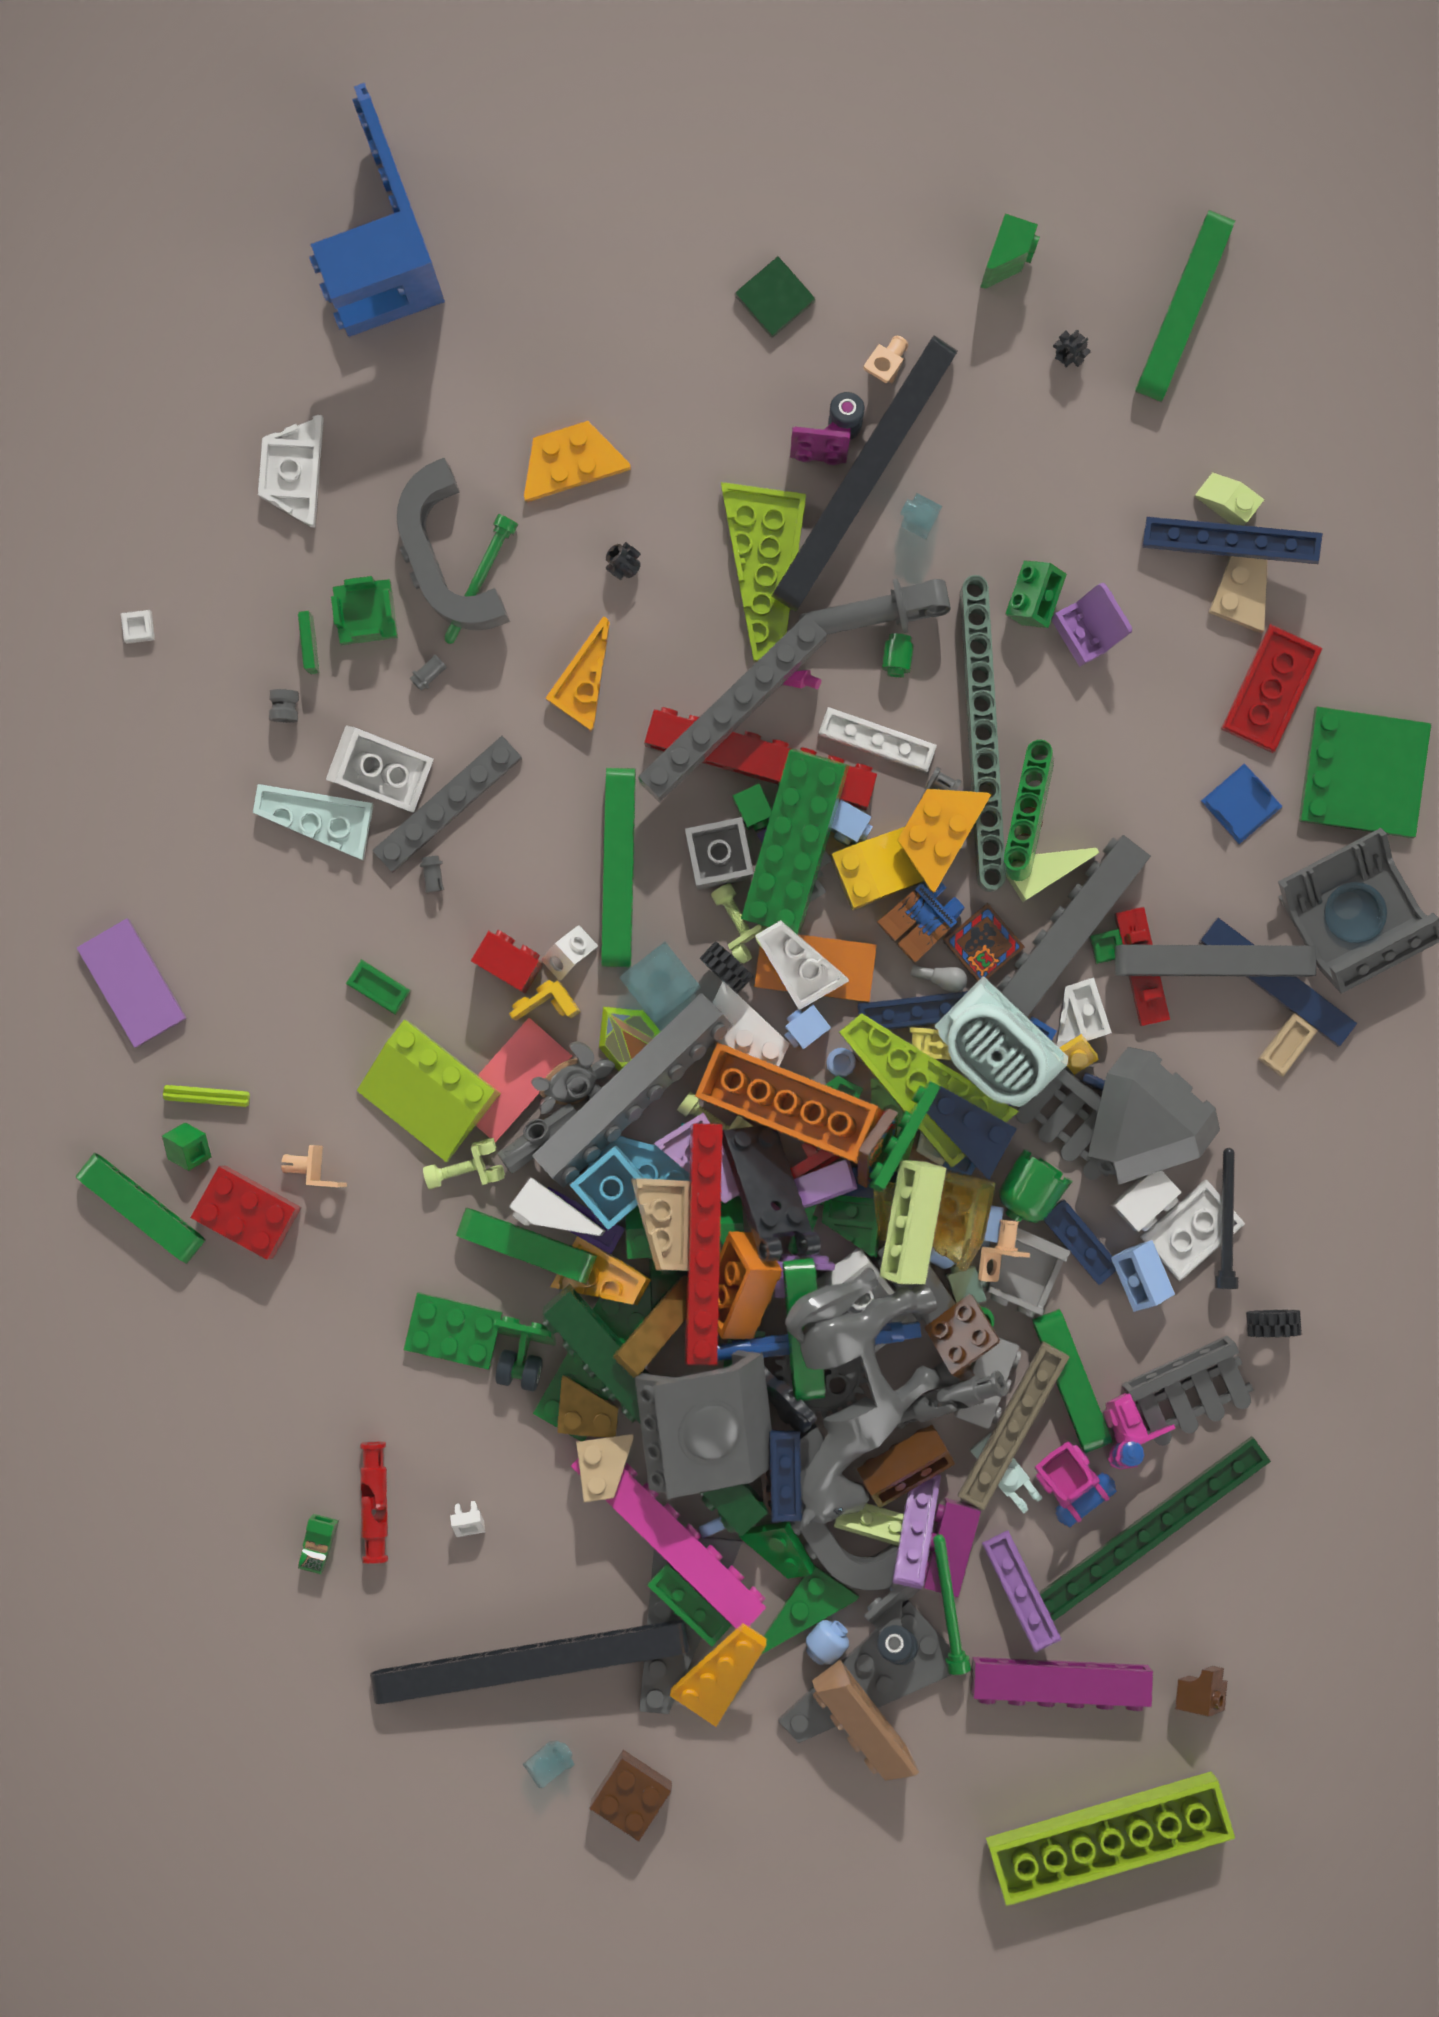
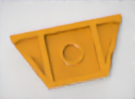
[524,421,631,503]
[897,789,991,893]

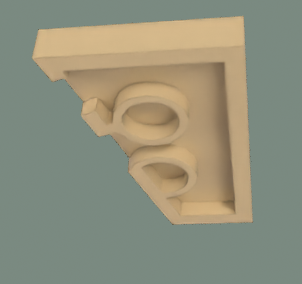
[631,1178,690,1271]

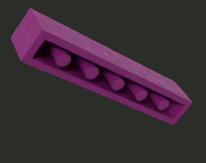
[971,1657,1153,1711]

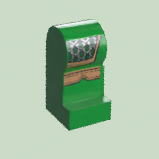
[298,1514,339,1575]

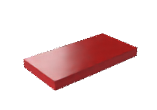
[1221,624,1323,753]

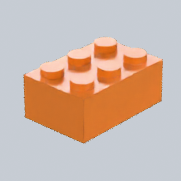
[718,1232,782,1339]

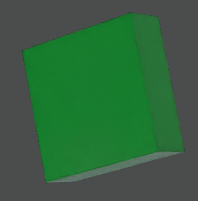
[1089,929,1123,964]

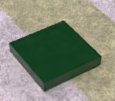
[735,256,816,338]

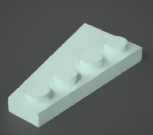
[253,784,374,861]

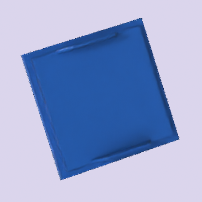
[1201,763,1283,844]

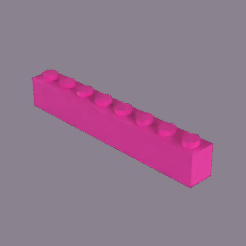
[571,1459,767,1629]

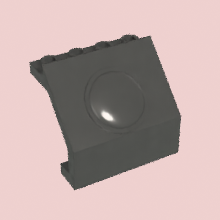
[635,1350,772,1499]

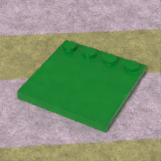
[1299,706,1432,839]

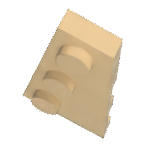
[1208,556,1268,634]

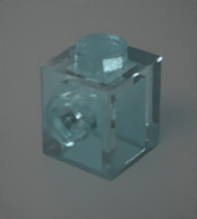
[900,493,942,539]

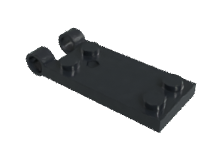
[722,1126,821,1262]

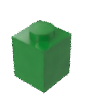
[733,784,772,832]

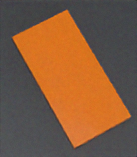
[754,934,877,1002]

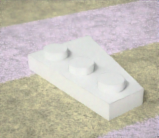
[755,921,849,1010]
[712,981,790,1067]

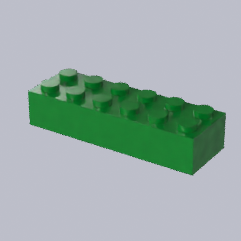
[741,749,850,935]

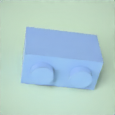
[1111,1240,1175,1312]

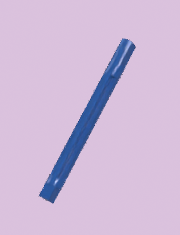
[717,1321,921,1361]

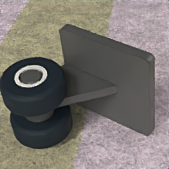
[864,1583,920,1666]

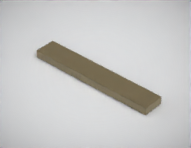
[958,1341,1069,1511]

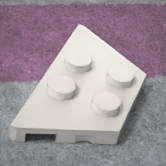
[258,415,324,527]

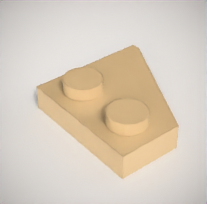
[576,1434,634,1502]

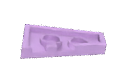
[654,1113,739,1203]

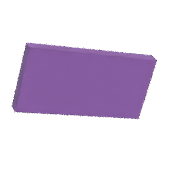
[77,918,187,1048]

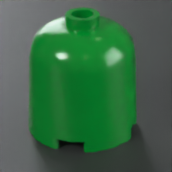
[999,1148,1073,1223]

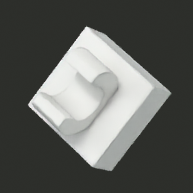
[450,1501,485,1537]

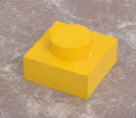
[1059,1034,1099,1075]

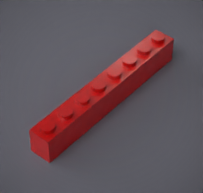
[644,707,877,811]
[685,1123,723,1365]

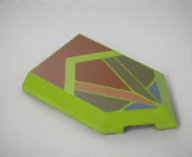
[599,1007,661,1071]

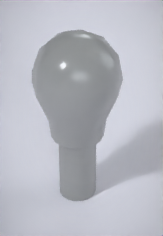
[911,965,967,993]

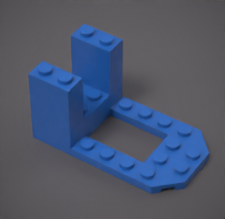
[309,83,445,337]

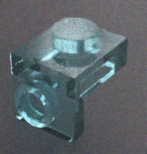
[523,1740,575,1788]

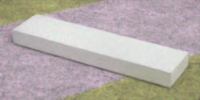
[818,707,937,774]

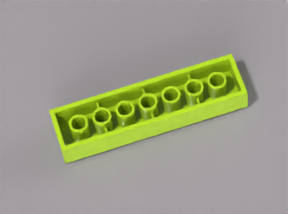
[986,1771,1236,1906]

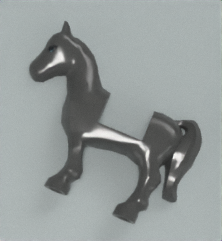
[785,1267,960,1529]

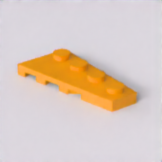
[670,1623,767,1727]

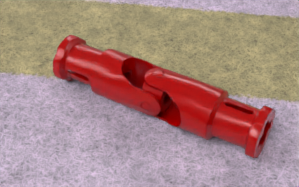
[360,1441,388,1564]

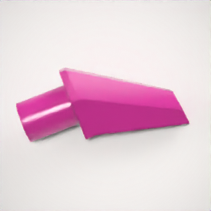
[783,670,821,690]

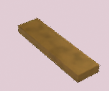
[613,1275,687,1378]

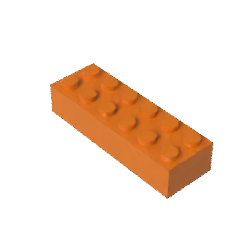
[695,1042,884,1164]

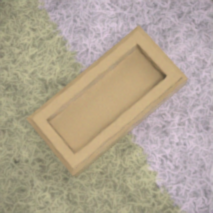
[1258,1013,1318,1077]

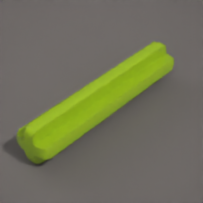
[163,1085,250,1107]

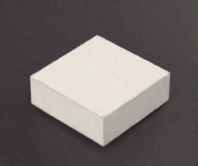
[121,610,155,644]

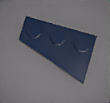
[926,1086,1017,1180]

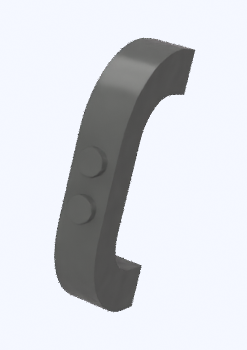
[397,458,510,630]
[789,1423,898,1590]

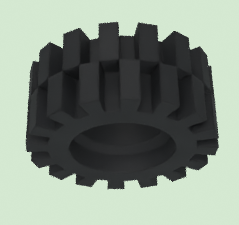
[700,941,754,994]
[1246,1309,1302,1338]

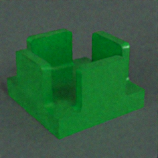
[331,576,398,645]

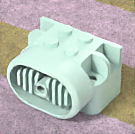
[934,976,1068,1107]

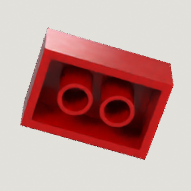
[190,1165,302,1260]

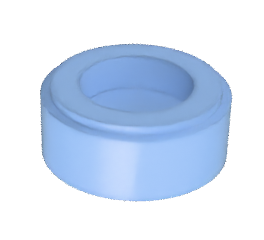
[826,1048,856,1077]
[698,1517,725,1538]

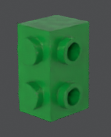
[1005,560,1067,628]

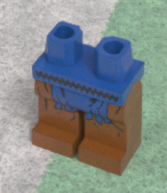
[877,882,965,964]

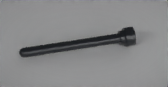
[1215,1148,1239,1289]

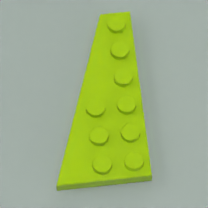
[721,482,806,662]
[838,1013,1019,1168]

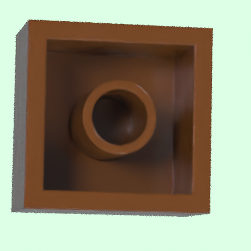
[589,1750,672,1841]

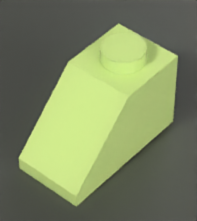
[1194,472,1265,526]

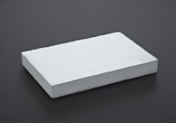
[1140,1180,1245,1281]

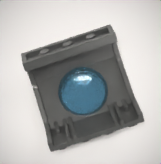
[1278,828,1439,994]

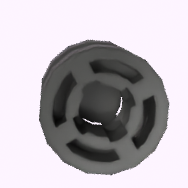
[269,689,299,723]

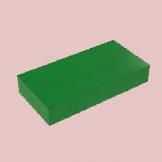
[298,611,320,674]
[345,959,411,1015]

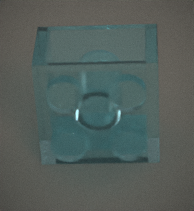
[619,942,701,1024]

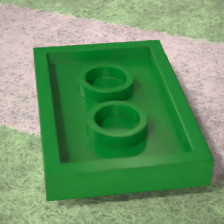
[404,1292,503,1370]

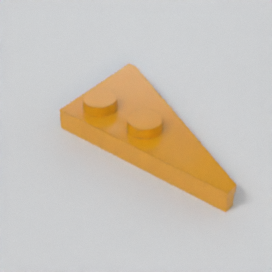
[545,616,610,731]

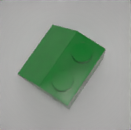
[980,213,1040,289]

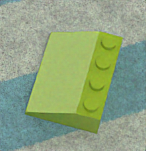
[356,1019,501,1162]

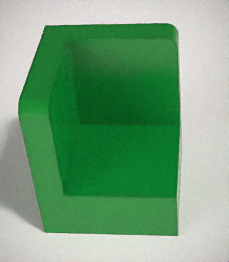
[162,1123,212,1171]

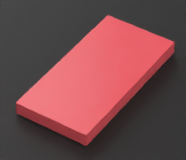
[476,1018,573,1143]

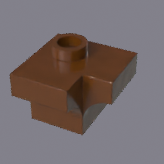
[1175,1666,1228,1717]

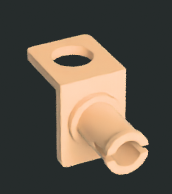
[863,336,909,383]
[281,1145,347,1187]
[978,1219,1030,1282]

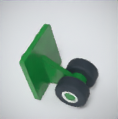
[493,1316,557,1392]

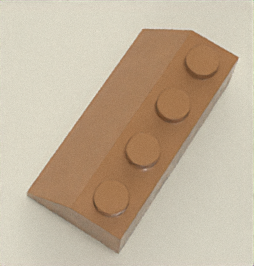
[812,1660,919,1781]

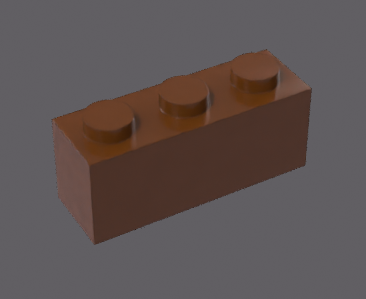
[857,1424,955,1509]

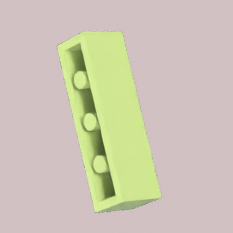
[880,1160,946,1284]

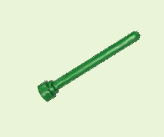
[444,514,518,644]
[933,1534,971,1675]

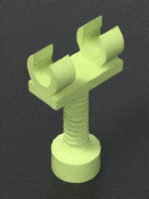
[711,883,768,964]
[677,1091,754,1131]
[423,1138,505,1190]

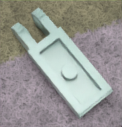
[970,1432,1043,1513]

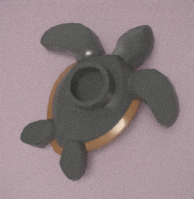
[531,1041,615,1114]

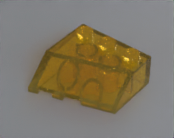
[932,1169,996,1272]

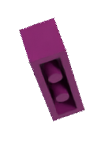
[923,1498,981,1597]

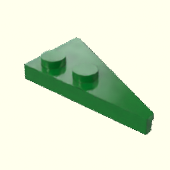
[761,1564,859,1654]

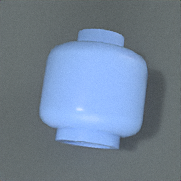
[806,1620,849,1665]

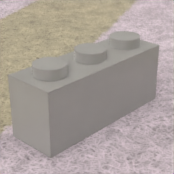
[953,1337,1021,1429]

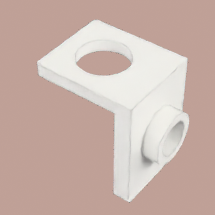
[541,925,598,981]

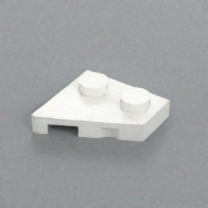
[1057,978,1112,1047]

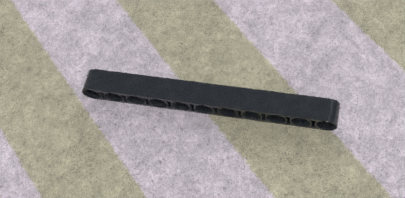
[771,335,958,612]
[370,1620,690,1704]

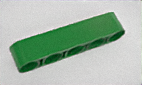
[1004,739,1054,881]
[76,1153,206,1264]
[456,1208,597,1284]
[783,1258,825,1401]
[1032,1309,1113,1454]

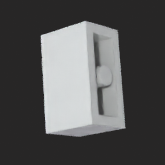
[1111,1170,1182,1232]

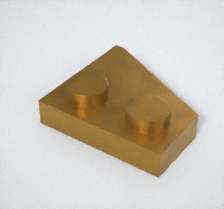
[557,1375,619,1438]

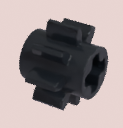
[1053,330,1091,368]
[605,542,641,580]

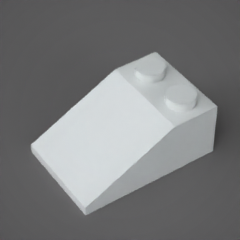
[326,726,434,813]
[509,1178,605,1236]
[816,1247,917,1352]

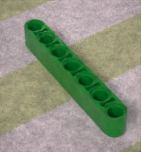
[1135,210,1236,402]
[601,768,636,967]

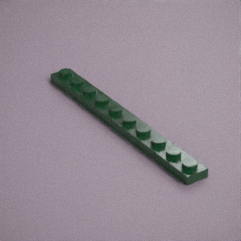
[1039,1436,1271,1622]

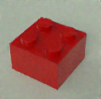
[470,930,543,994]

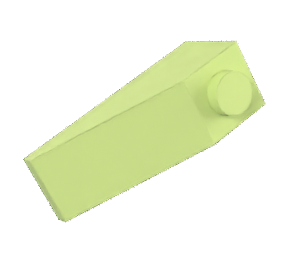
[1006,848,1100,902]

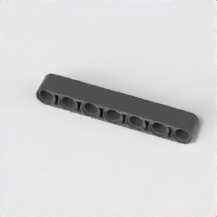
[1115,945,1316,977]

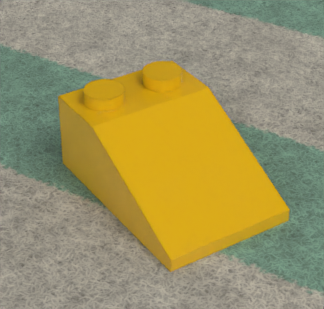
[831,827,924,911]

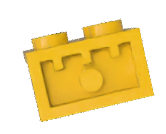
[509,980,581,1020]

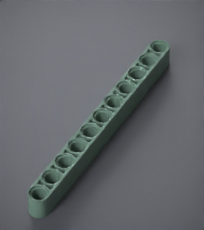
[960,575,1006,892]

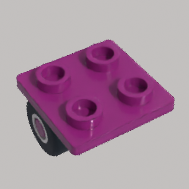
[790,392,865,465]

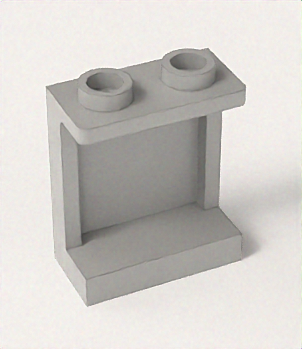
[986,1228,1071,1318]

